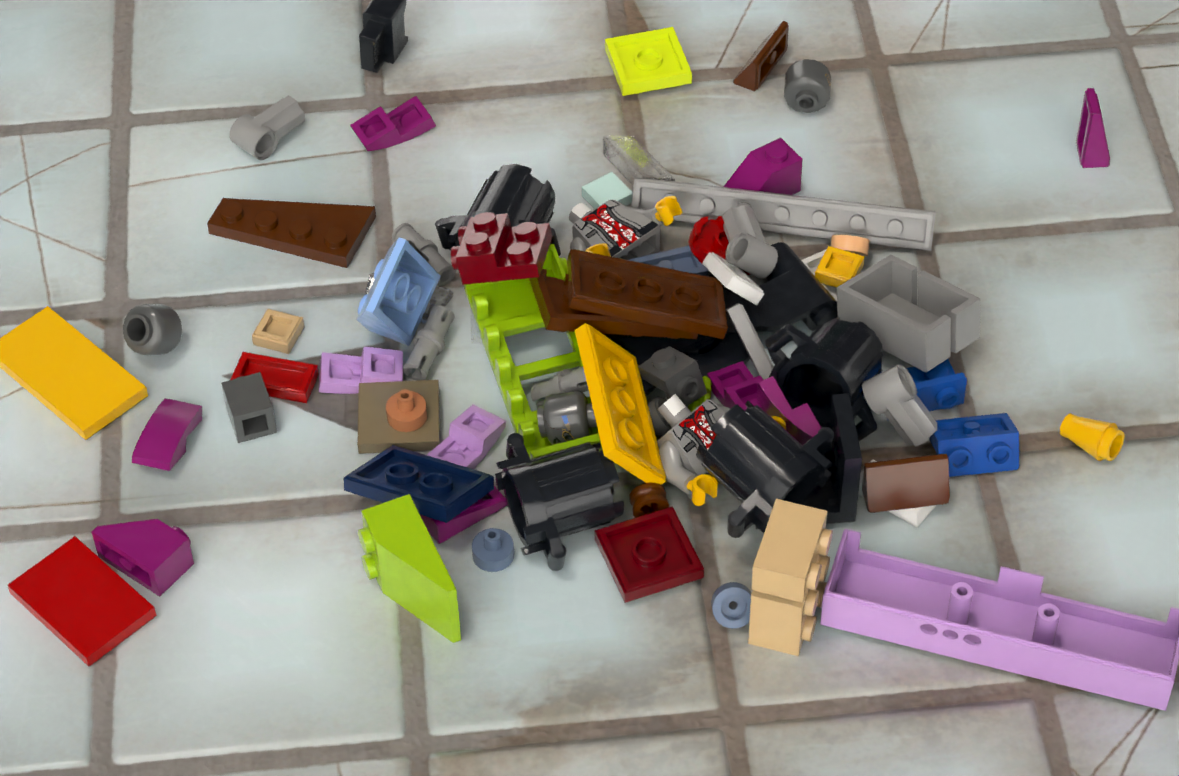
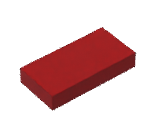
[230,352,319,403]

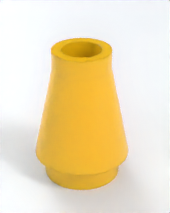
[1060,413,1124,461]

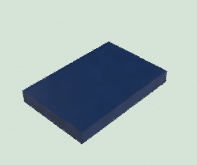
[343,445,494,523]

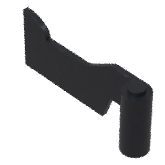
[603,242,838,396]

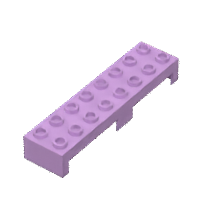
[820,529,1179,711]

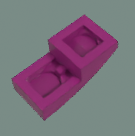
[350,96,436,151]
[707,361,764,411]
[757,376,821,445]
[132,398,202,471]

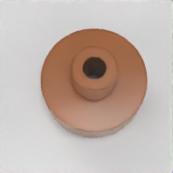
[386,389,427,432]

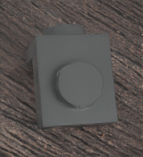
[638,346,707,406]

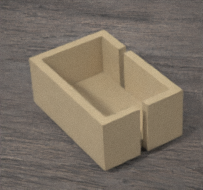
[748,499,833,656]

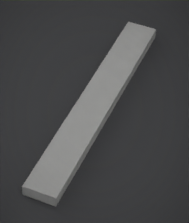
[631,177,936,251]

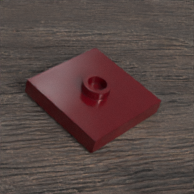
[594,506,704,603]

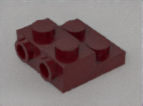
[451,212,552,285]

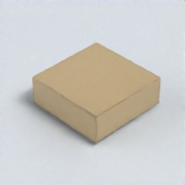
[252,309,305,354]

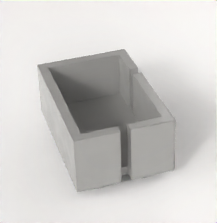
[837,255,980,373]

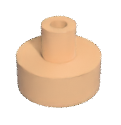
[831,235,870,256]

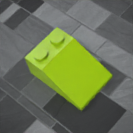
[358,494,461,643]

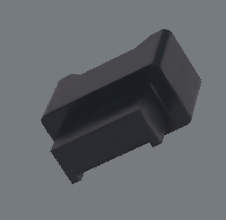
[359,0,408,73]

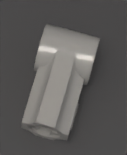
[230,95,305,160]
[722,205,778,279]
[862,364,937,447]

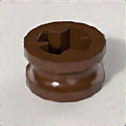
[629,483,669,518]

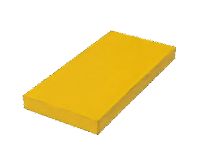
[0,306,148,440]
[575,323,666,485]

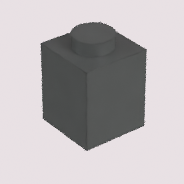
[221,372,277,443]

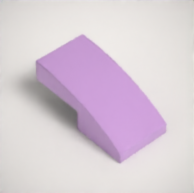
[319,347,403,394]
[427,405,506,469]

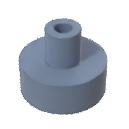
[472,528,514,572]
[711,582,752,629]

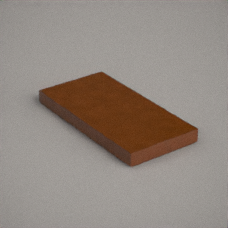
[567,249,728,339]

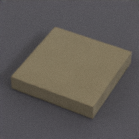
[357,380,440,454]

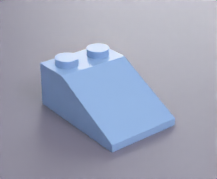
[357,237,441,346]

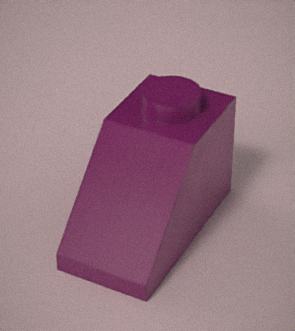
[723,137,803,195]
[91,519,194,597]

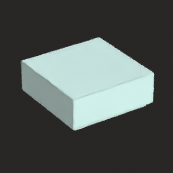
[582,172,633,209]

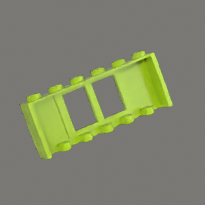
[464,244,602,459]

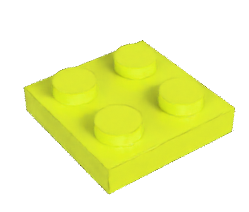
[605,27,692,96]

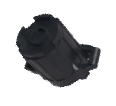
[435,164,561,256]
[765,318,883,442]
[696,401,834,538]
[495,433,624,571]

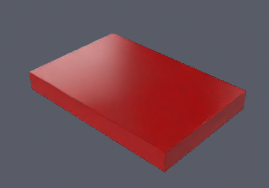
[7,536,157,666]

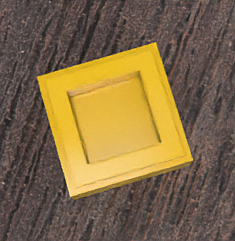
[815,246,865,288]

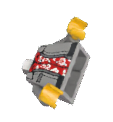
[569,196,683,260]
[657,394,786,506]

